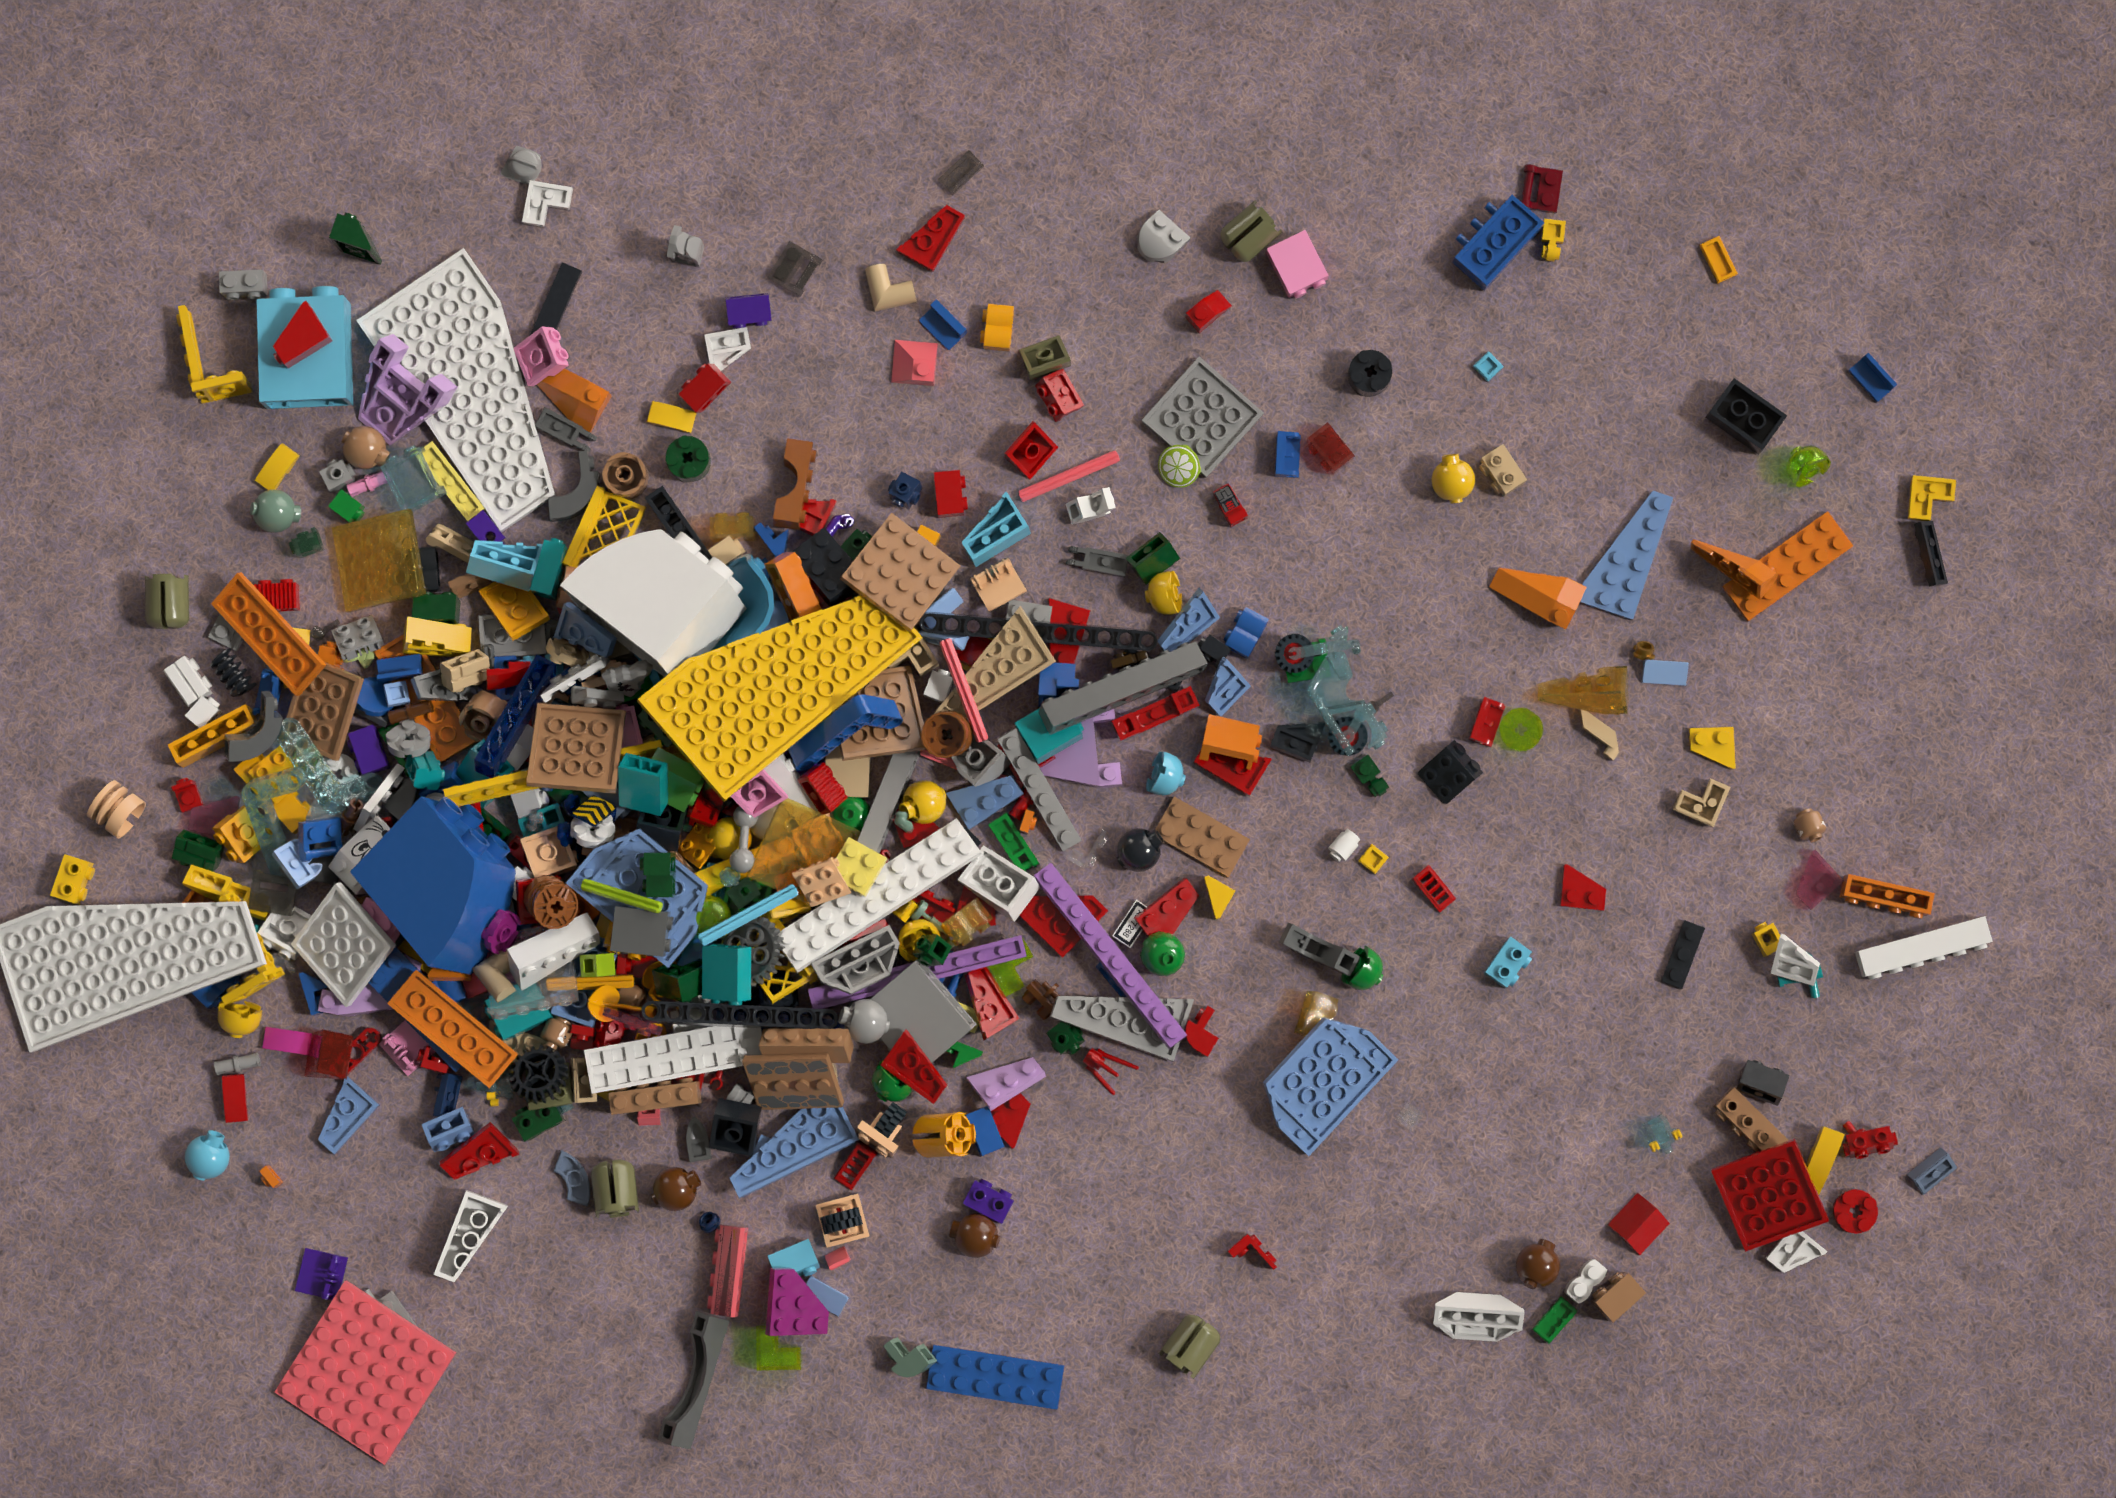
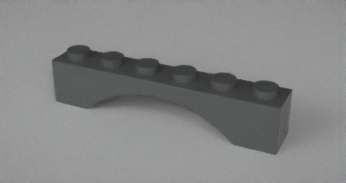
[657,1311,729,1450]

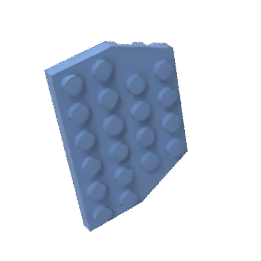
[566,829,708,968]
[1263,1017,1398,1156]

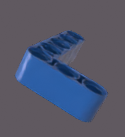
[789,694,903,771]

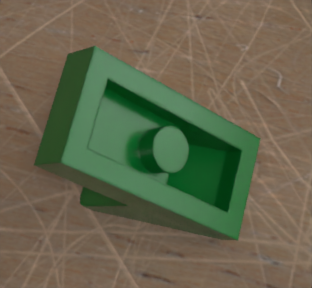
[946,1041,983,1068]

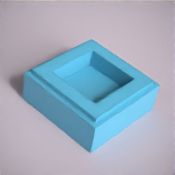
[1473,351,1504,382]

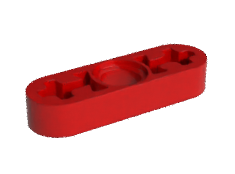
[329,1028,382,1079]

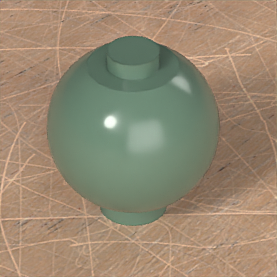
[250,489,301,533]

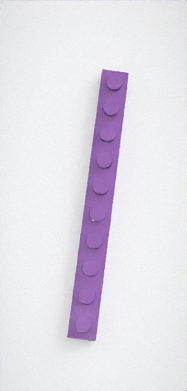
[1033,863,1187,1049]
[808,935,1026,1009]

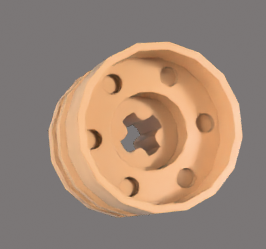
[87,780,146,839]

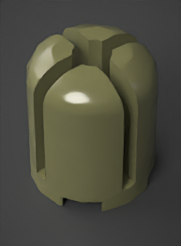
[1220,200,1283,262]
[145,574,189,629]
[591,1159,639,1218]
[1158,1315,1220,1379]

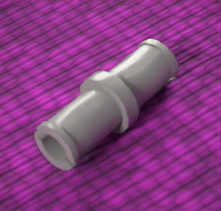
[214,1052,261,1076]

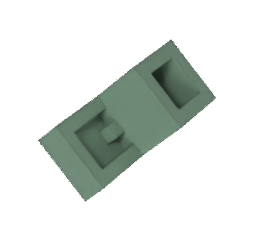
[884,1337,937,1377]

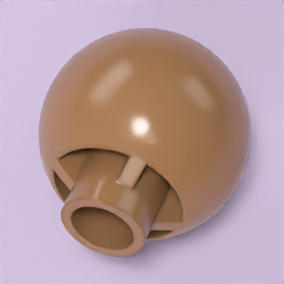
[341,426,391,469]

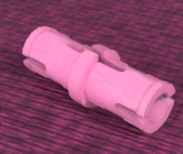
[346,469,392,497]

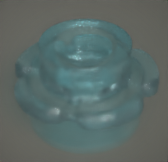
[719,867,741,887]

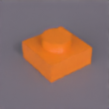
[1020,809,1037,834]
[259,1165,283,1188]

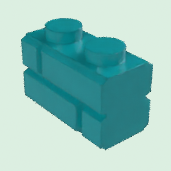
[405,751,445,790]

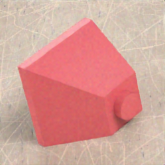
[891,340,938,386]

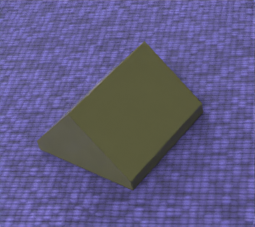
[1019,335,1071,381]

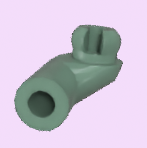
[894,811,914,833]

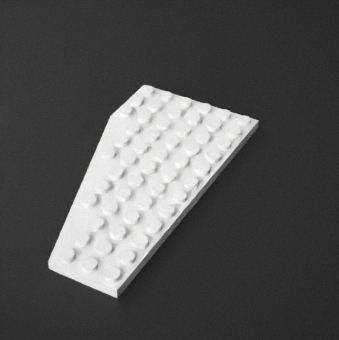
[356,248,555,532]
[0,901,267,1053]

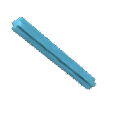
[698,884,798,946]

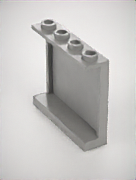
[870,959,976,1063]

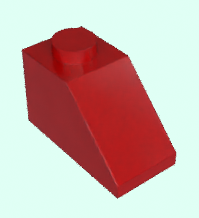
[1185,290,1232,334]

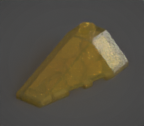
[1537,666,1629,715]

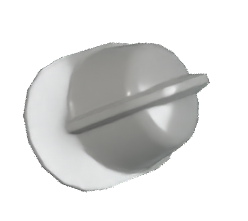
[500,146,542,184]

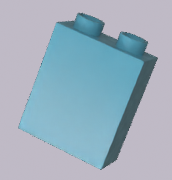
[257,286,354,409]

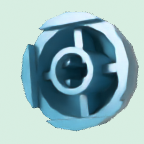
[1146,751,1186,796]

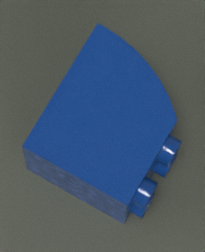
[350,796,516,975]

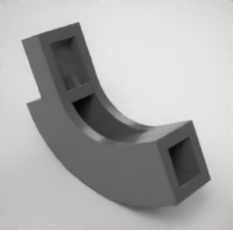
[548,451,601,522]
[224,691,283,762]
[1279,923,1360,976]

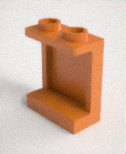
[1199,714,1262,770]

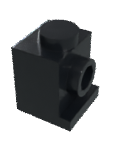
[1198,634,1231,668]

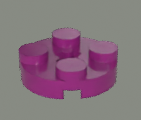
[481,909,521,954]

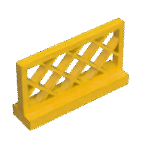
[562,486,646,568]
[725,912,818,1004]

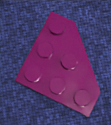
[765,1268,829,1336]

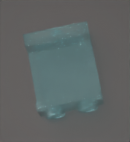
[380,445,447,514]

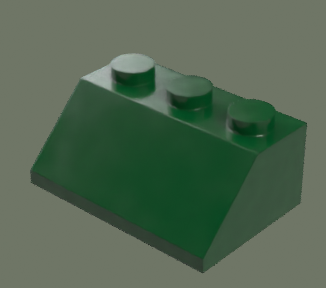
[329,212,382,265]

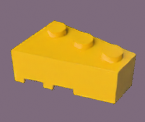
[403,617,472,657]

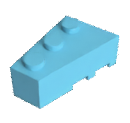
[962,492,1031,567]
[466,540,543,592]

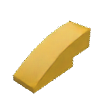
[1806,1126,1845,1195]

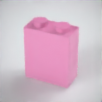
[1266,230,1329,299]

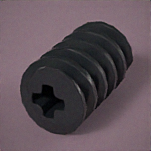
[210,648,256,697]

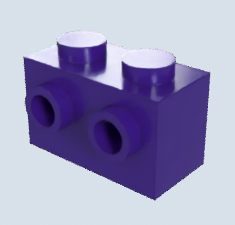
[725,293,772,328]
[347,725,390,776]
[963,1178,1014,1224]

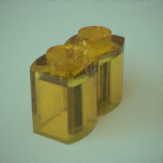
[940,898,993,947]

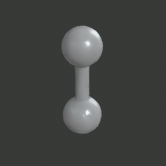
[730,806,758,873]

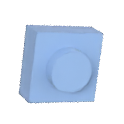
[383,681,410,707]

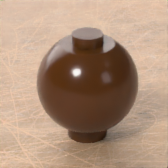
[651,1167,702,1211]
[949,1214,1000,1258]
[1516,1239,1560,1289]

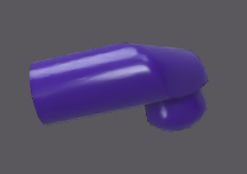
[825,514,854,537]

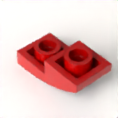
[487,661,531,690]
[222,1074,248,1123]

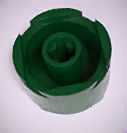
[665,435,711,482]

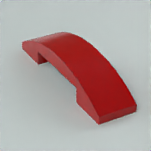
[1111,686,1200,741]

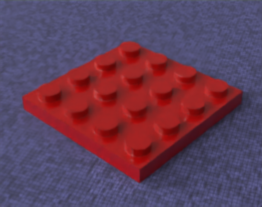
[1711,1138,1829,1252]

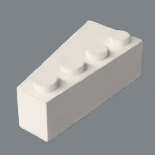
[507,913,600,991]
[434,1190,508,1282]

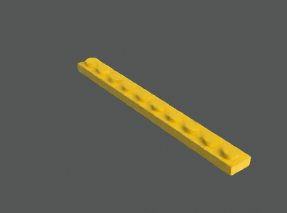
[443,740,662,807]

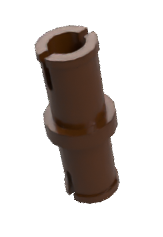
[388,700,434,725]
[340,798,364,836]

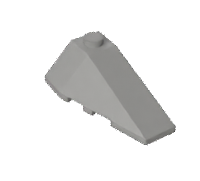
[946,730,1011,787]

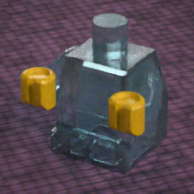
[476,1073,514,1107]
[1642,1114,1682,1154]

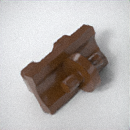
[1022,979,1060,1020]

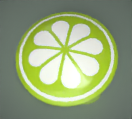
[1158,444,1201,488]

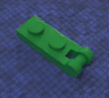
[988,813,1040,872]

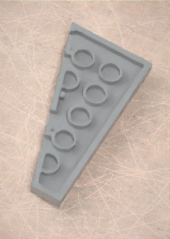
[1050,996,1194,1062]

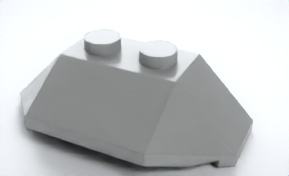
[811,925,900,995]

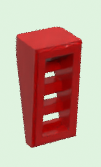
[1411,865,1456,913]
[834,1140,877,1191]

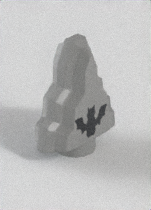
[602,660,653,697]

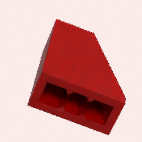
[273,301,332,369]

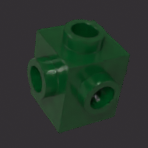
[912,934,952,967]
[1046,1022,1085,1055]

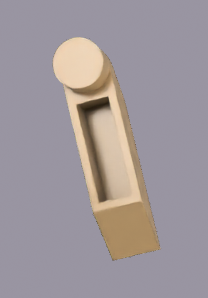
[1579,708,1619,761]

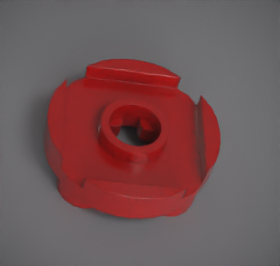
[1833,1189,1878,1234]

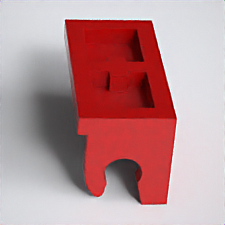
[1468,697,1505,747]

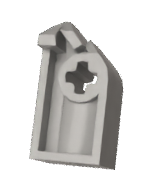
[667,225,704,267]

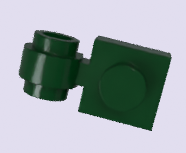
[1350,754,1389,797]

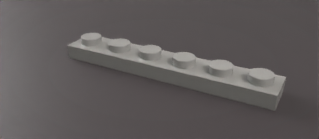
[997,727,1082,851]

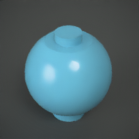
[185,1130,230,1181]

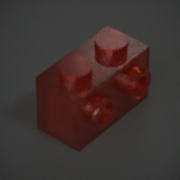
[1306,422,1355,475]

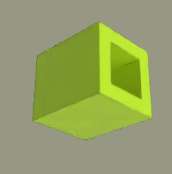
[580,953,615,977]

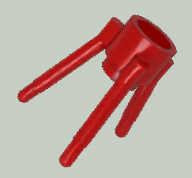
[1083,1048,1139,1095]

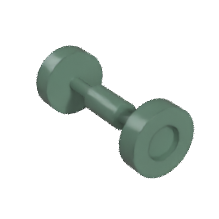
[910,900,963,948]

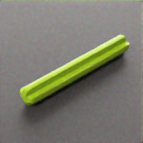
[581,879,663,913]

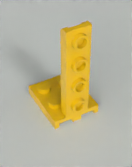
[176,305,253,404]
[219,892,285,1005]

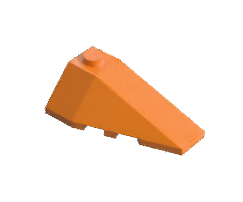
[1489,567,1587,629]

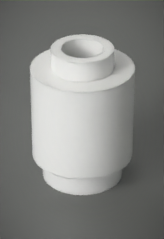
[1328,829,1360,862]

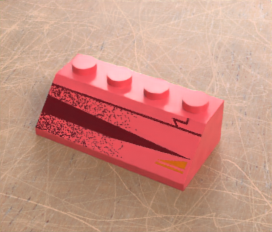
[707,1225,748,1318]

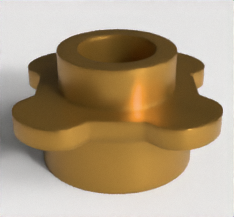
[1633,641,1655,660]

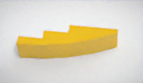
[182,865,275,921]

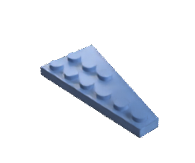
[1580,491,1674,620]
[730,1107,859,1199]

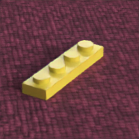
[415,441,486,521]

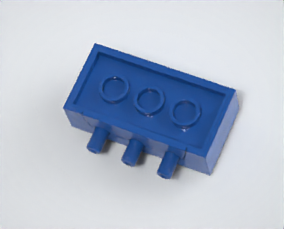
[1452,194,1545,291]

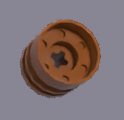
[921,711,973,758]
[523,875,578,929]

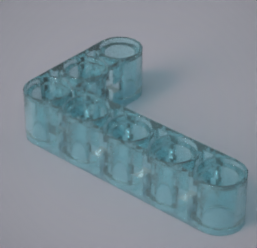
[276,718,383,815]
[241,767,307,884]

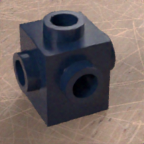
[888,471,922,510]

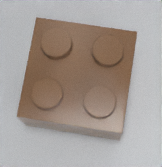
[1591,1272,1646,1323]

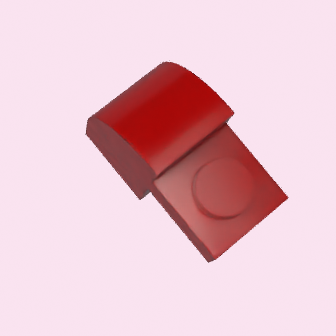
[1185,1006,1219,1057]

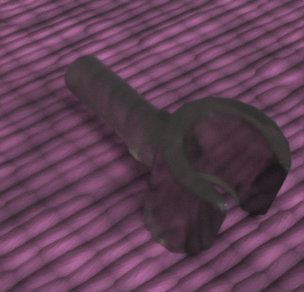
[310,619,340,641]
[1366,692,1394,714]

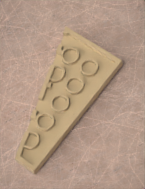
[934,606,1056,732]

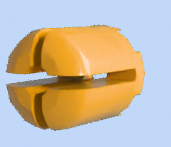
[912,1112,976,1158]

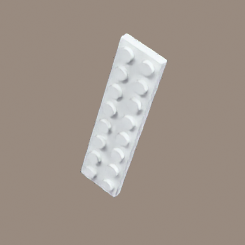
[584,1018,762,1094]

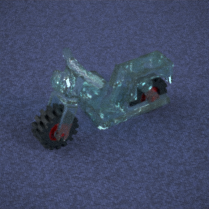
[1275,625,1389,756]

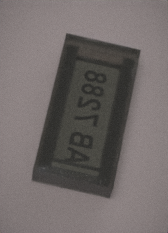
[938,150,984,195]

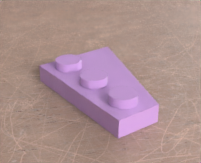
[967,1057,1046,1111]

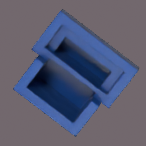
[1038,663,1079,707]

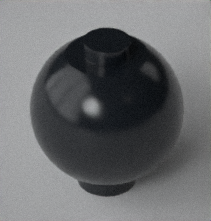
[1116,828,1165,872]

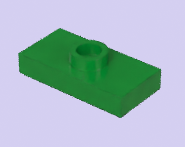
[1532,1296,1578,1344]

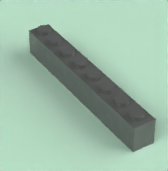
[1038,641,1208,735]

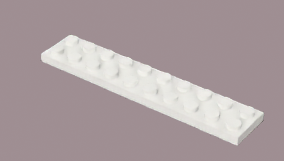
[777,818,981,973]

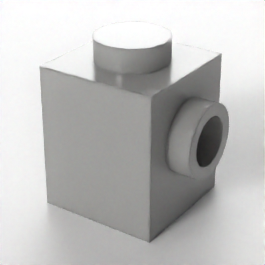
[319,459,356,494]

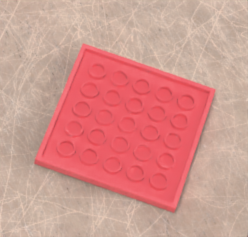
[275,1280,456,1465]

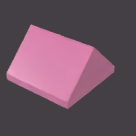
[731,770,788,818]

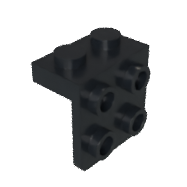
[1418,740,1483,804]

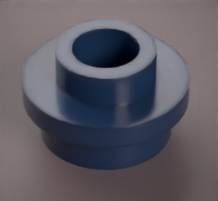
[699,1211,721,1233]

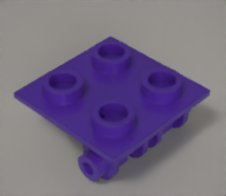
[295,1248,348,1300]

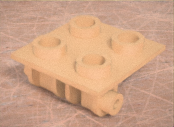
[970,558,1027,612]
[792,857,851,907]

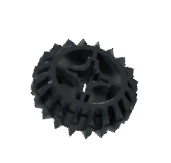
[509,1045,569,1105]

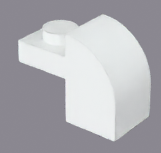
[1066,487,1116,524]

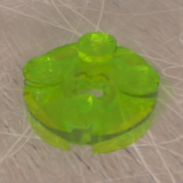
[1499,708,1543,752]

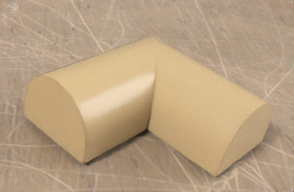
[865,264,917,312]
[1672,778,1731,827]
[473,946,516,1003]

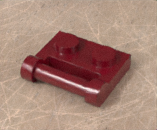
[1520,164,1563,214]

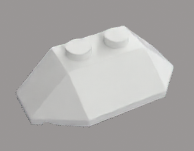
[1433,1292,1524,1342]

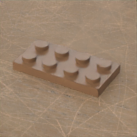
[1156,796,1250,878]

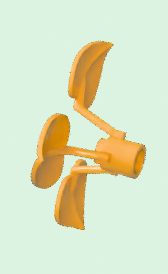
[587,961,677,1040]

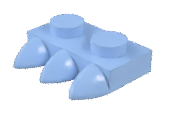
[272,839,323,889]

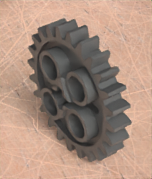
[720,916,785,987]

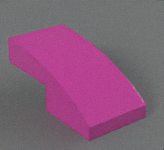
[262,1027,312,1055]

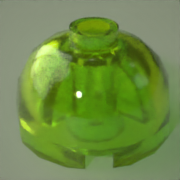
[1786,445,1831,488]
[696,895,731,936]

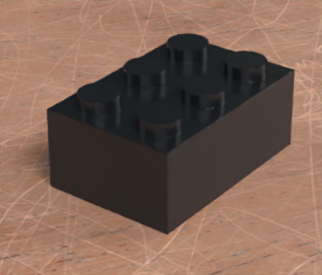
[1705,378,1788,455]
[792,528,856,607]

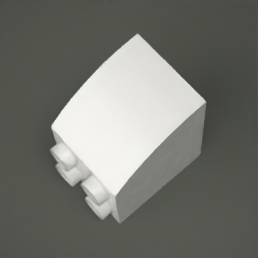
[560,529,747,677]

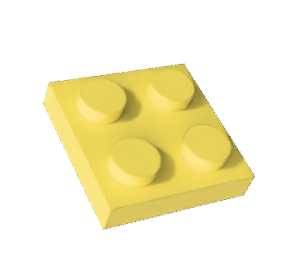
[837,837,887,897]

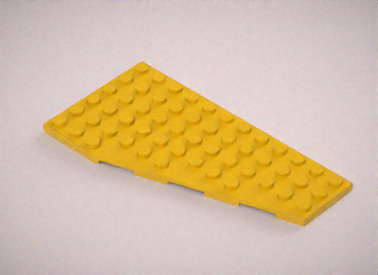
[637,595,923,802]

